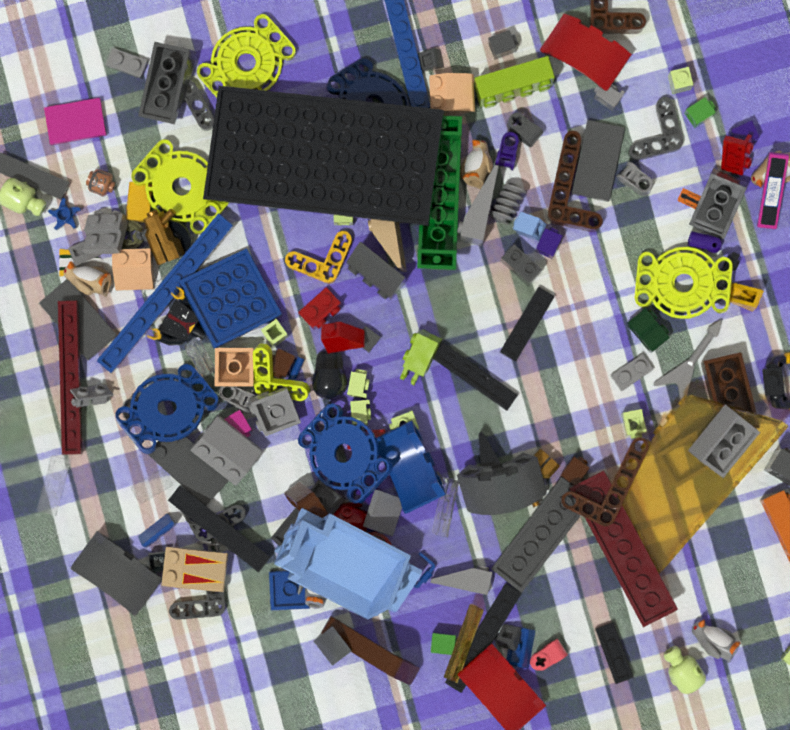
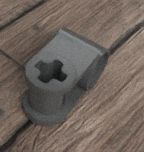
[507,113,543,147]

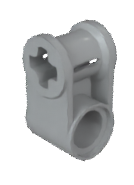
[616,161,653,196]
[219,387,256,413]

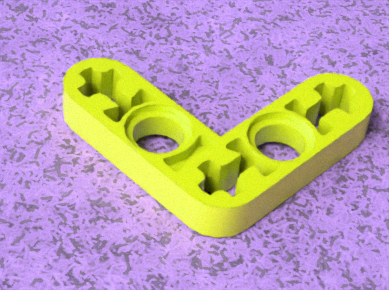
[253,343,310,401]

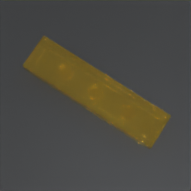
[444,604,483,683]

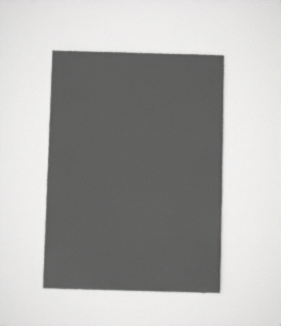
[314,626,351,666]

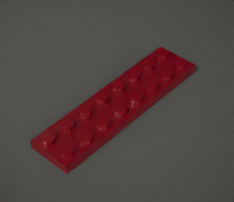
[569,470,678,628]

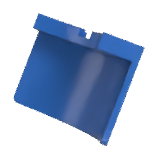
[372,421,446,514]

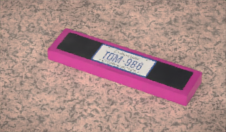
[757,152,789,229]

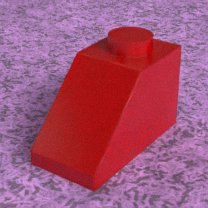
[321,321,365,353]

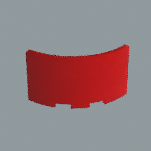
[540,14,632,91]
[458,644,546,730]

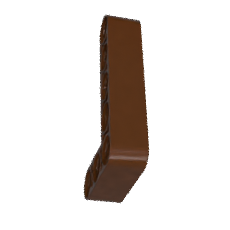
[589,0,646,34]
[547,131,603,232]
[561,437,650,527]
[284,481,328,518]
[321,616,420,685]

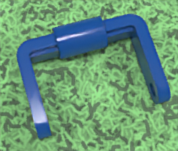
[414,552,435,588]

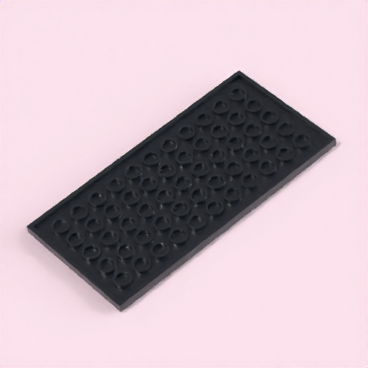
[203,86,445,226]

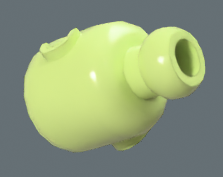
[0,178,47,216]
[664,646,706,694]

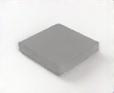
[363,490,402,536]

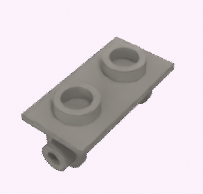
[70,384,113,408]

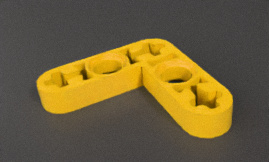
[285,231,352,284]

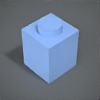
[513,212,547,242]

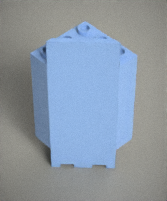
[274,508,423,620]

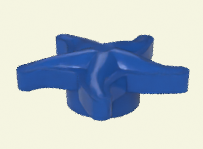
[48,198,81,230]

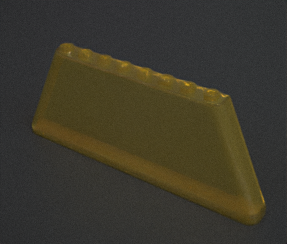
[615,395,789,574]

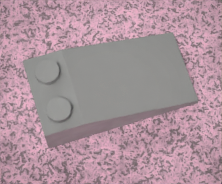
[457,165,499,246]

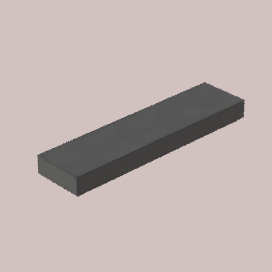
[0,152,70,200]

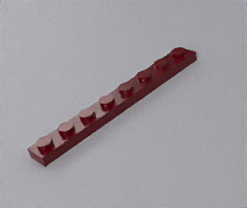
[58,300,83,455]

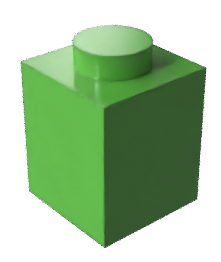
[684,97,716,129]
[430,633,459,655]

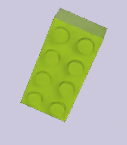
[474,56,555,108]

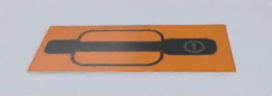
[677,188,701,209]

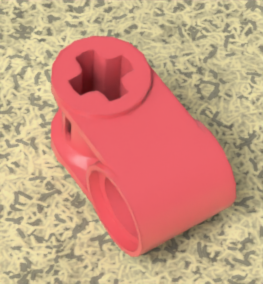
[530,638,568,671]

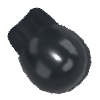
[312,352,347,400]

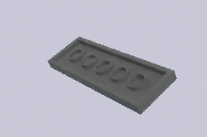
[491,477,581,593]

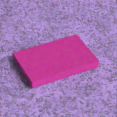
[44,98,107,145]

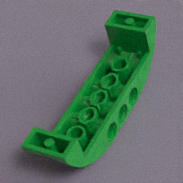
[417,116,462,270]

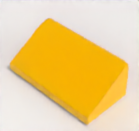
[126,182,152,223]

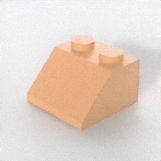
[429,73,475,116]
[112,248,154,291]
[215,348,254,387]

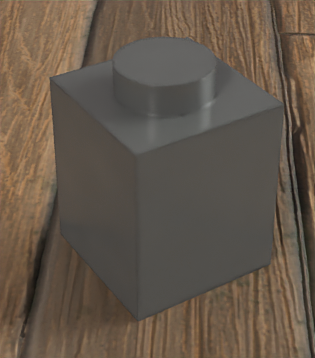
[488,30,518,60]

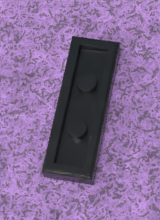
[595,622,634,684]

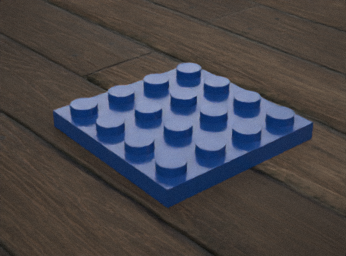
[178,248,282,349]

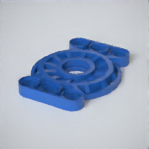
[115,364,218,454]
[298,404,393,503]

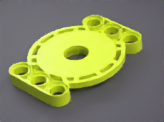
[197,14,296,98]
[131,139,230,235]
[634,247,733,319]

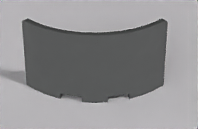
[457,452,547,515]
[71,531,162,616]

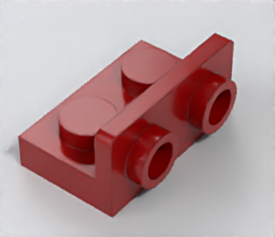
[721,134,754,175]
[298,287,342,330]

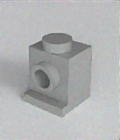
[594,84,625,111]

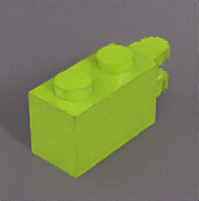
[400,329,442,386]

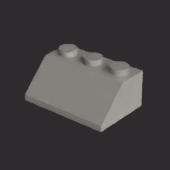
[688,405,761,478]
[190,415,263,486]

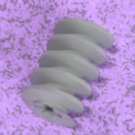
[489,182,527,225]

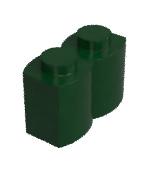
[627,308,670,353]

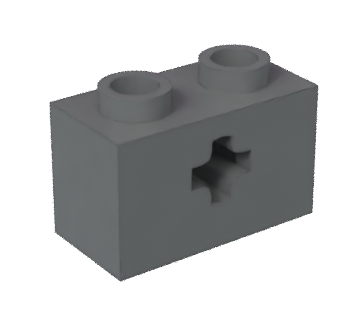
[500,244,542,287]

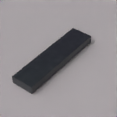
[499,287,555,362]

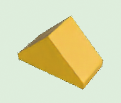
[730,283,764,312]

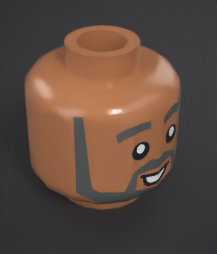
[86,169,116,197]

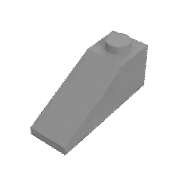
[430,565,492,595]

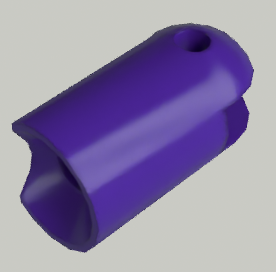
[687,231,722,253]

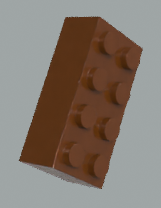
[701,352,760,429]

